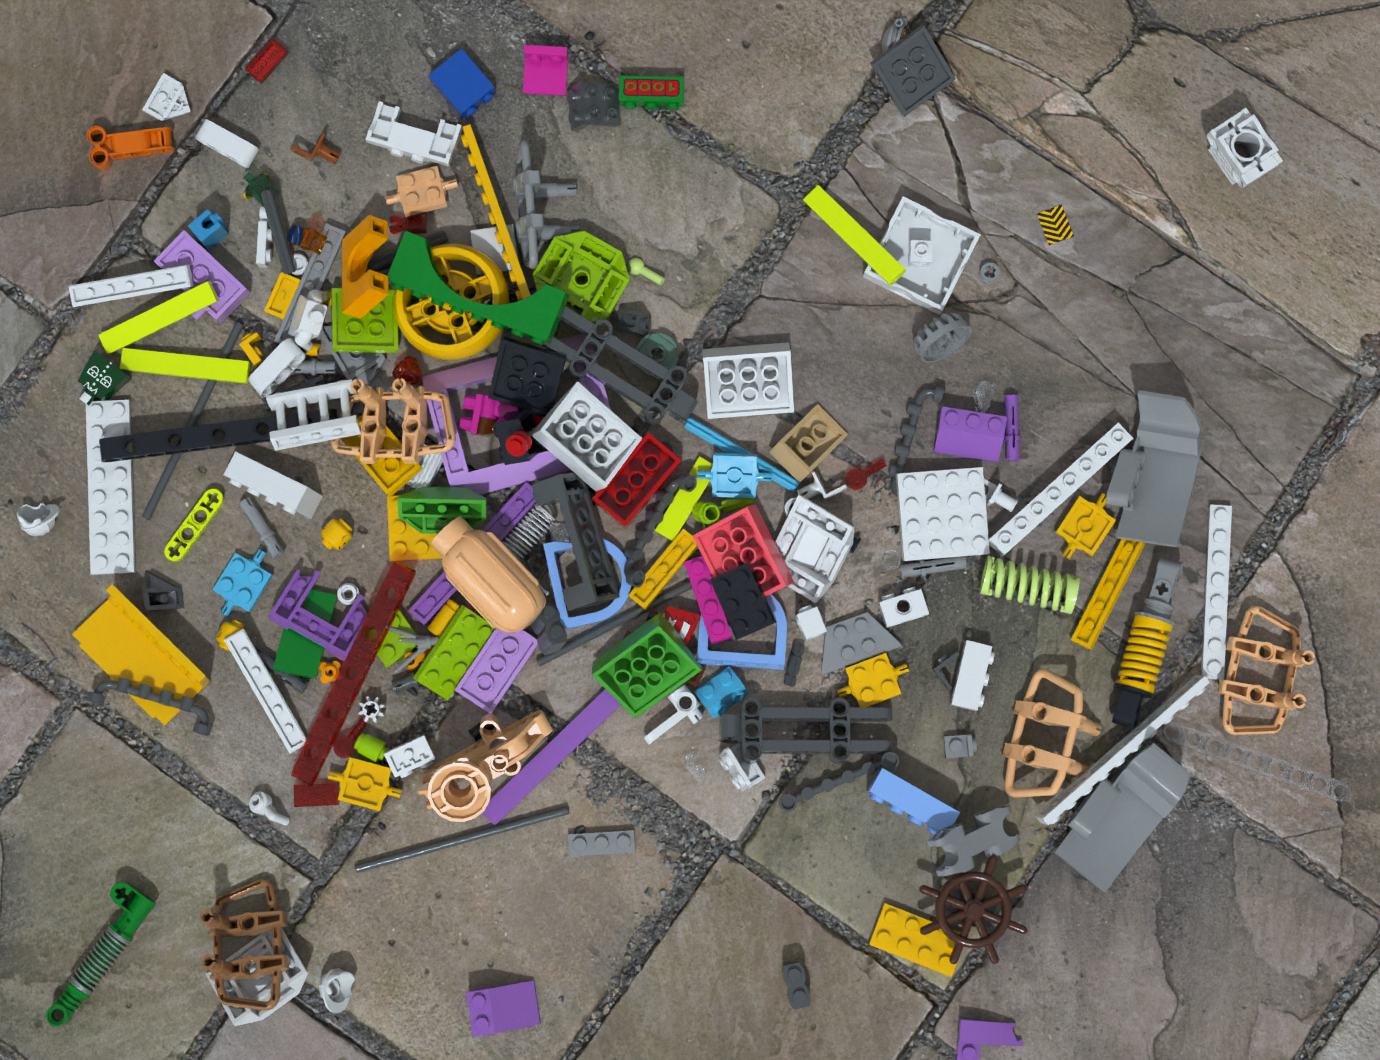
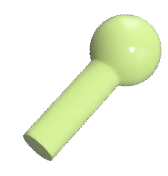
[627,258,665,285]

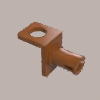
[290,132,341,164]

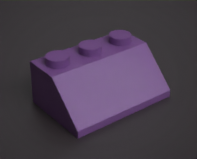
[934,406,1007,463]

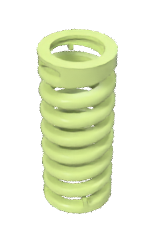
[979,556,1080,614]

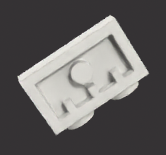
[384,734,435,778]

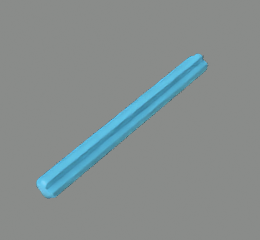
[684,417,799,492]

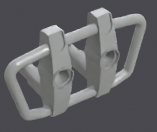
[513,139,580,269]

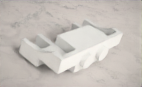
[365,101,463,166]

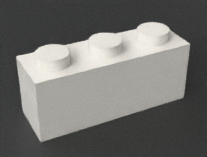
[950,640,995,711]

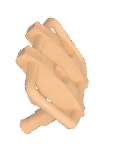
[331,378,456,464]
[1217,606,1315,735]
[1001,669,1102,798]

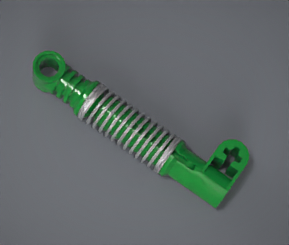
[46,882,156,1027]

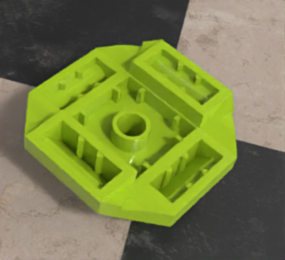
[533,231,630,323]

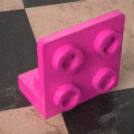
[523,45,568,96]

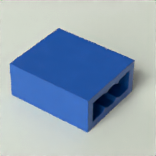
[428,48,496,119]

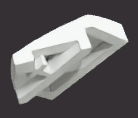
[142,73,191,121]

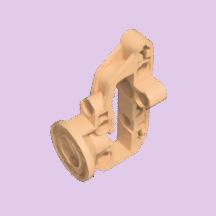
[417,710,553,822]

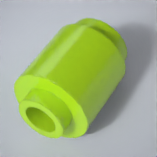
[354,733,388,762]

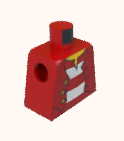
[646,606,701,646]

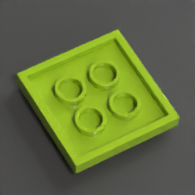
[331,288,398,353]

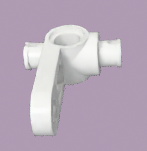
[644,684,704,745]

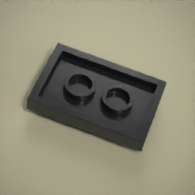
[710,562,777,640]

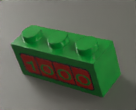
[619,75,684,110]

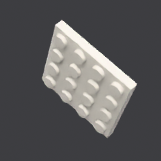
[896,467,990,561]

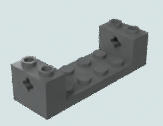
[532,473,620,611]

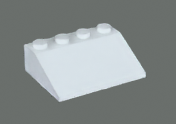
[702,342,794,419]
[531,381,642,491]

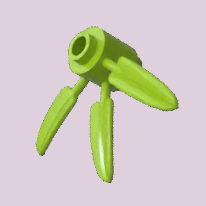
[692,498,755,530]

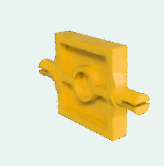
[1055,493,1116,560]
[837,653,909,708]
[328,757,402,811]

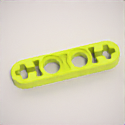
[164,489,224,562]

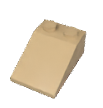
[769,404,848,483]

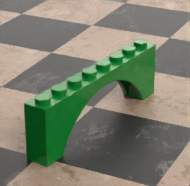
[387,231,570,346]

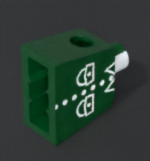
[78,351,132,406]

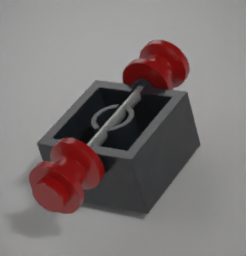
[494,408,545,465]

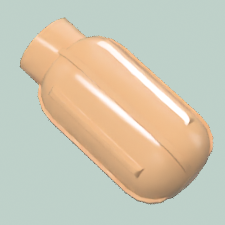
[431,516,546,633]

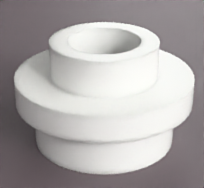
[337,583,360,605]

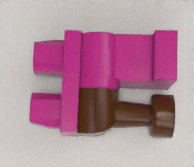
[459,394,520,437]

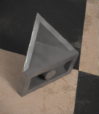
[142,570,184,613]

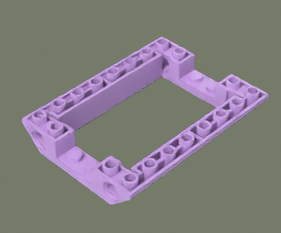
[422,333,611,495]

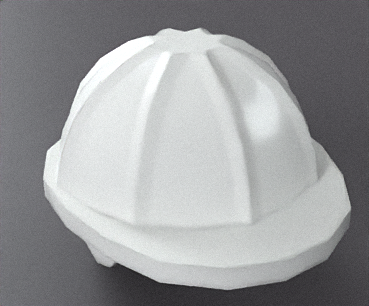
[17,503,60,536]
[318,968,355,1013]

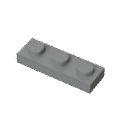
[568,830,635,857]

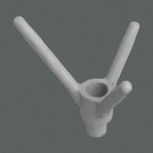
[382,625,439,674]

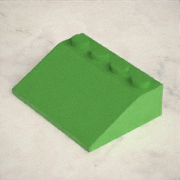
[592,613,702,718]

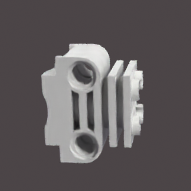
[1207,108,1283,188]

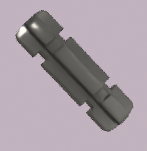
[784,644,805,687]

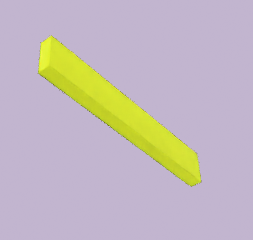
[803,185,906,286]
[98,281,219,355]
[120,348,251,384]

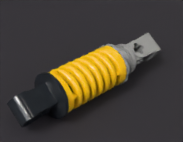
[1112,557,1183,729]

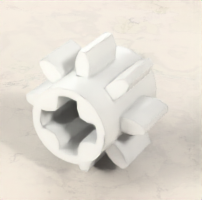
[358,696,386,723]

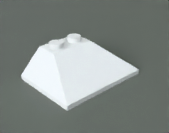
[775,495,855,603]
[206,928,308,1026]

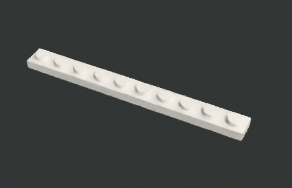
[1035,674,1210,825]

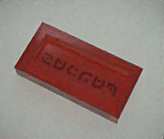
[244,38,289,84]

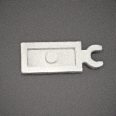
[256,207,273,268]

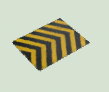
[1037,205,1074,245]

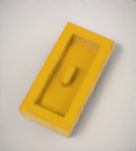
[264,272,301,320]

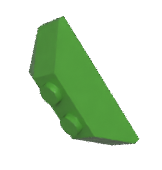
[398,487,487,534]

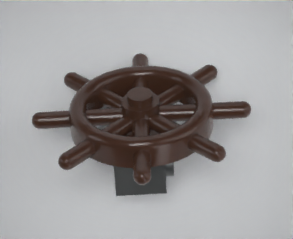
[919,855,1028,964]

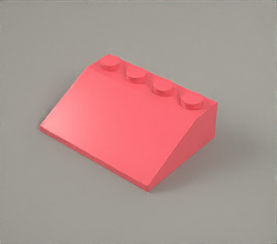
[692,504,794,597]

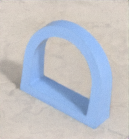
[543,538,632,630]
[697,594,787,670]

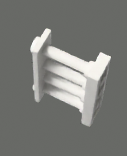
[266,379,361,451]

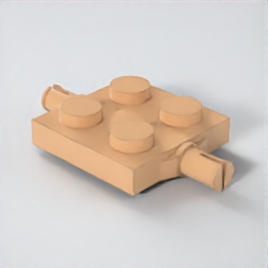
[385,166,458,217]

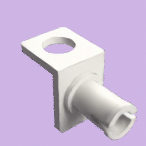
[797,471,849,499]
[984,479,1018,512]

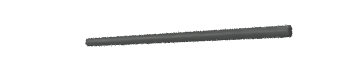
[142,322,244,521]
[536,572,713,666]
[354,806,569,873]

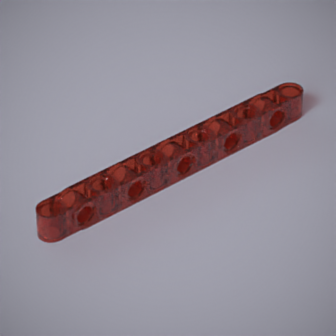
[291,561,416,786]

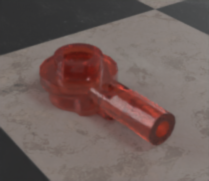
[846,459,886,490]
[333,719,368,758]

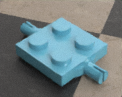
[697,453,772,498]
[213,549,273,617]

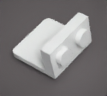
[719,743,766,793]

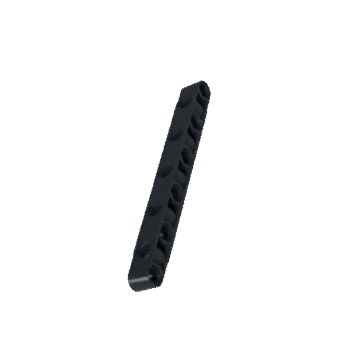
[99,409,338,462]

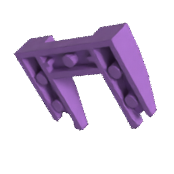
[269,569,374,662]
[956,1018,1023,1060]

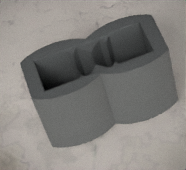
[530,602,567,655]
[782,961,811,1010]

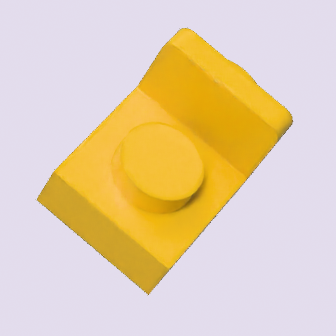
[239,332,263,368]

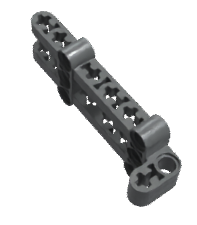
[541,307,698,425]
[719,697,893,764]

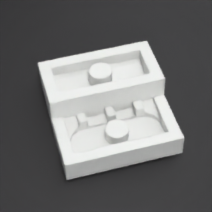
[470,224,519,275]

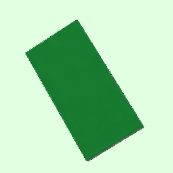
[273,590,338,680]

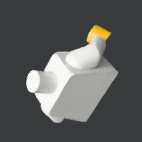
[288,289,331,357]

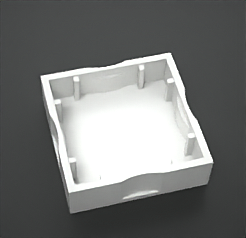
[863,196,981,315]

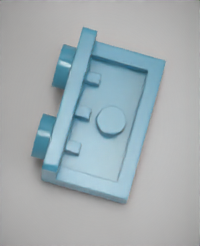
[694,666,749,719]

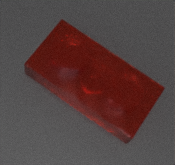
[294,783,339,807]

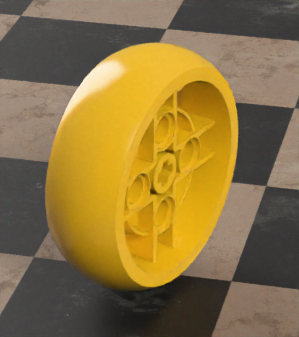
[394,244,510,360]

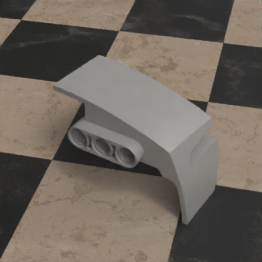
[1106,390,1203,547]
[1054,743,1191,893]

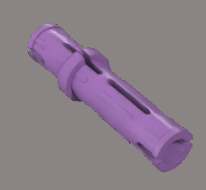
[1004,395,1021,461]

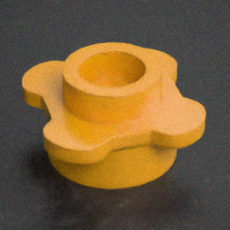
[319,661,342,684]

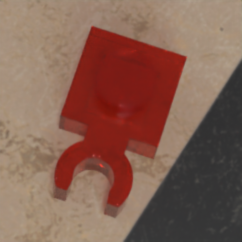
[389,212,427,234]

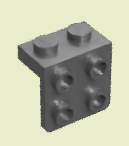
[566,82,621,131]

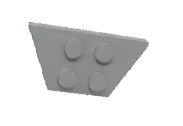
[320,325,386,386]
[821,612,901,675]

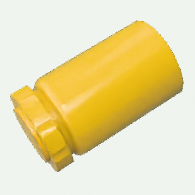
[427,599,461,638]

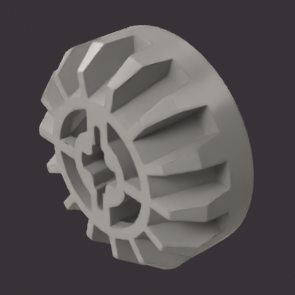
[914,312,972,363]

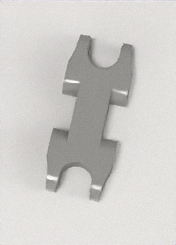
[927,805,1020,877]

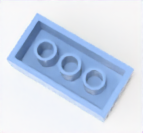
[867,768,960,835]

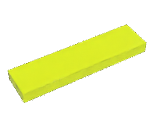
[655,456,713,541]

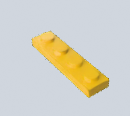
[628,529,698,610]

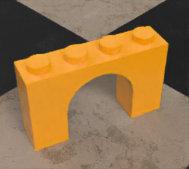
[342,215,389,319]

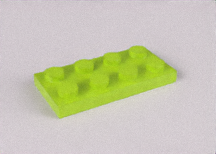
[413,605,496,701]

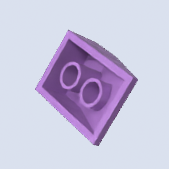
[466,980,540,1037]

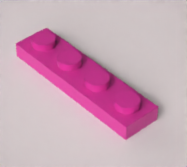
[684,556,732,645]

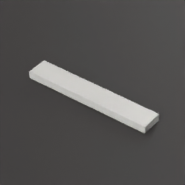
[68,265,194,307]
[224,628,309,753]

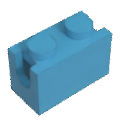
[188,209,229,251]

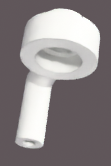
[249,792,290,825]

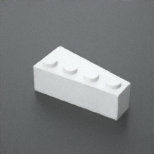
[223,451,323,519]

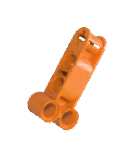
[87,126,175,171]

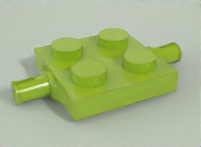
[362,605,418,668]

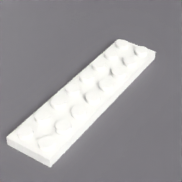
[86,400,136,575]

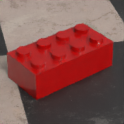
[592,432,682,529]

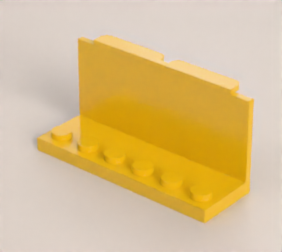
[72,584,210,726]

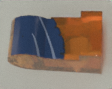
[287,225,327,255]

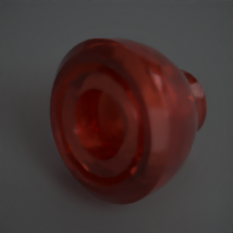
[392,356,422,385]

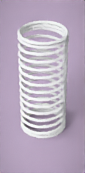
[502,503,557,562]

